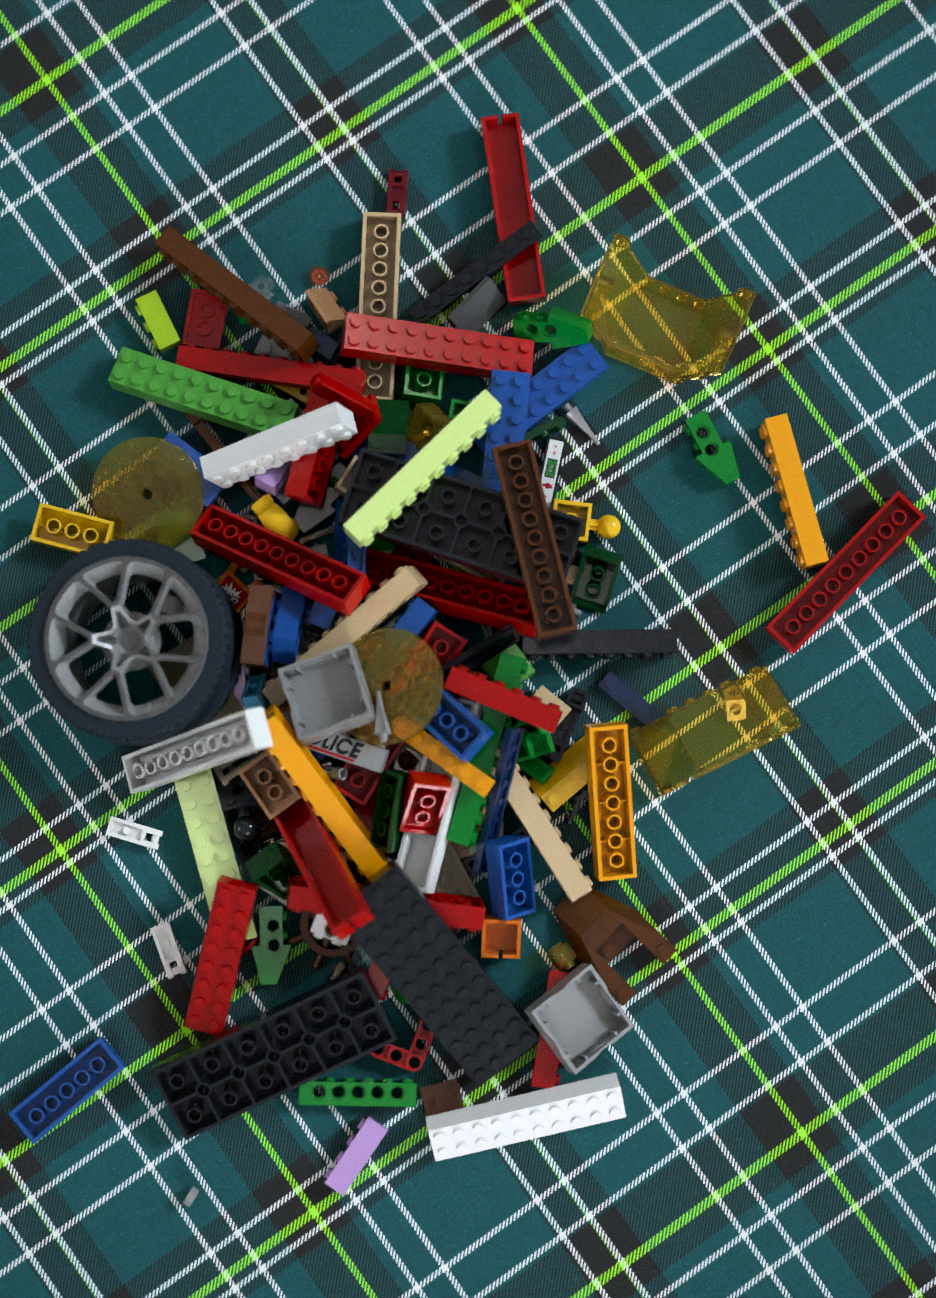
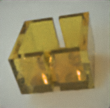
[407,402,452,451]

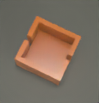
[481,914,521,959]

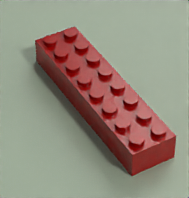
[184,875,259,1035]

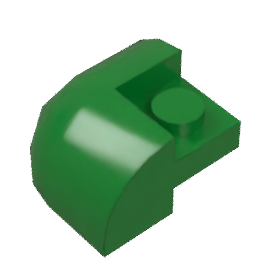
[515,721,556,763]

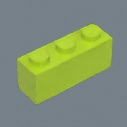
[134,290,182,353]

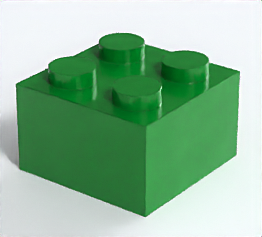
[400,366,444,408]

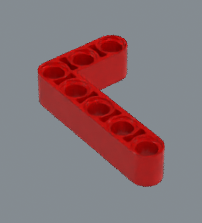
[370,1019,434,1071]

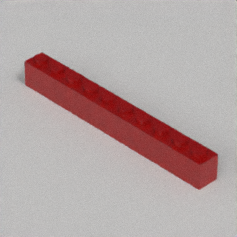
[176,344,367,395]

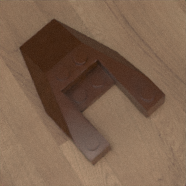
[552,889,677,1006]

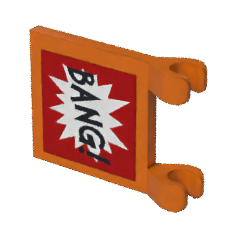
[217,562,264,614]

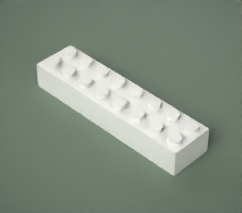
[199,402,358,488]

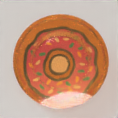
[309,266,329,286]

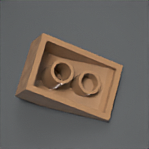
[305,288,347,335]
[238,750,302,820]

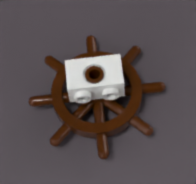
[286,906,359,970]

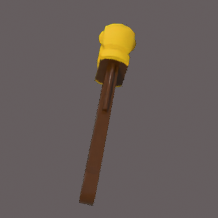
[183,412,299,540]

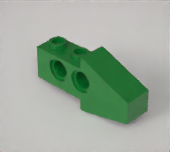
[512,306,593,349]
[683,410,740,487]
[252,906,292,985]

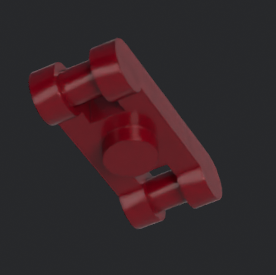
[386,169,408,218]

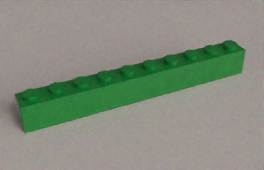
[446,652,528,847]

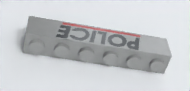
[283,711,390,773]

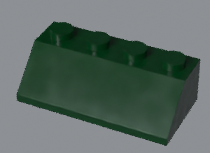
[370,769,409,853]

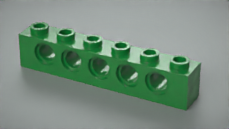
[299,1077,417,1107]

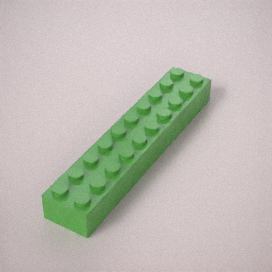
[108,346,302,435]

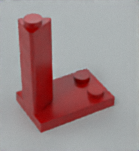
[309,372,382,459]

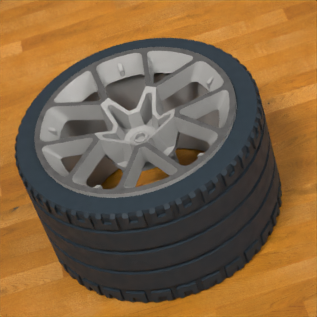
[27,538,243,747]

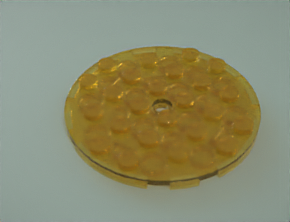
[92,437,204,547]
[348,628,443,745]

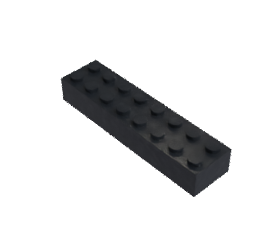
[521,629,678,661]

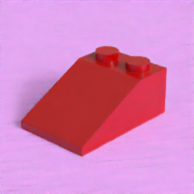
[398,770,452,836]

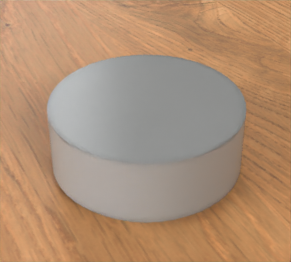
[183,1186,199,1207]

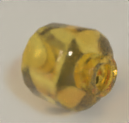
[548,941,577,971]

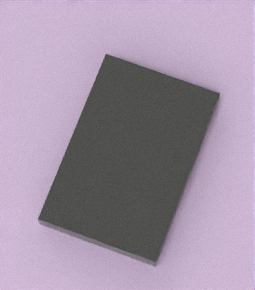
[448,276,507,332]

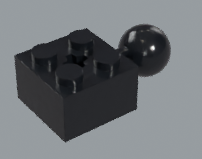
[216,774,264,841]

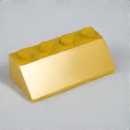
[30,503,115,554]
[529,735,588,813]

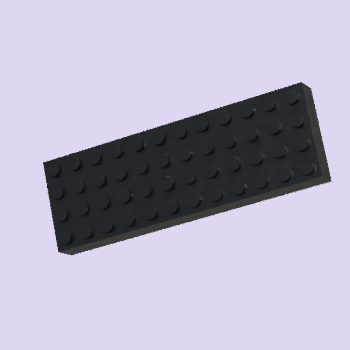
[337,448,585,585]
[351,859,540,1088]
[150,965,397,1140]

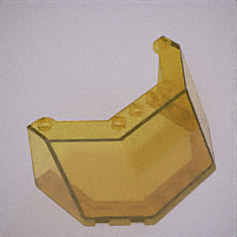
[580,232,757,384]
[628,666,802,798]

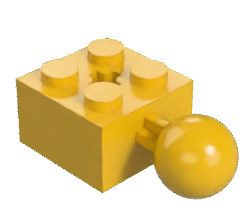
[553,499,621,544]

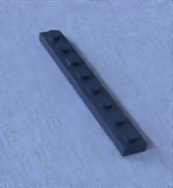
[472,726,525,874]

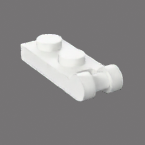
[105,816,163,850]
[150,922,187,979]

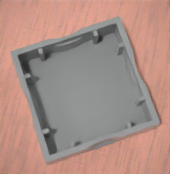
[277,643,376,746]
[524,962,634,1075]

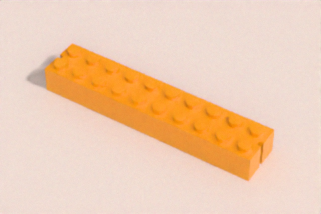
[264,703,387,879]

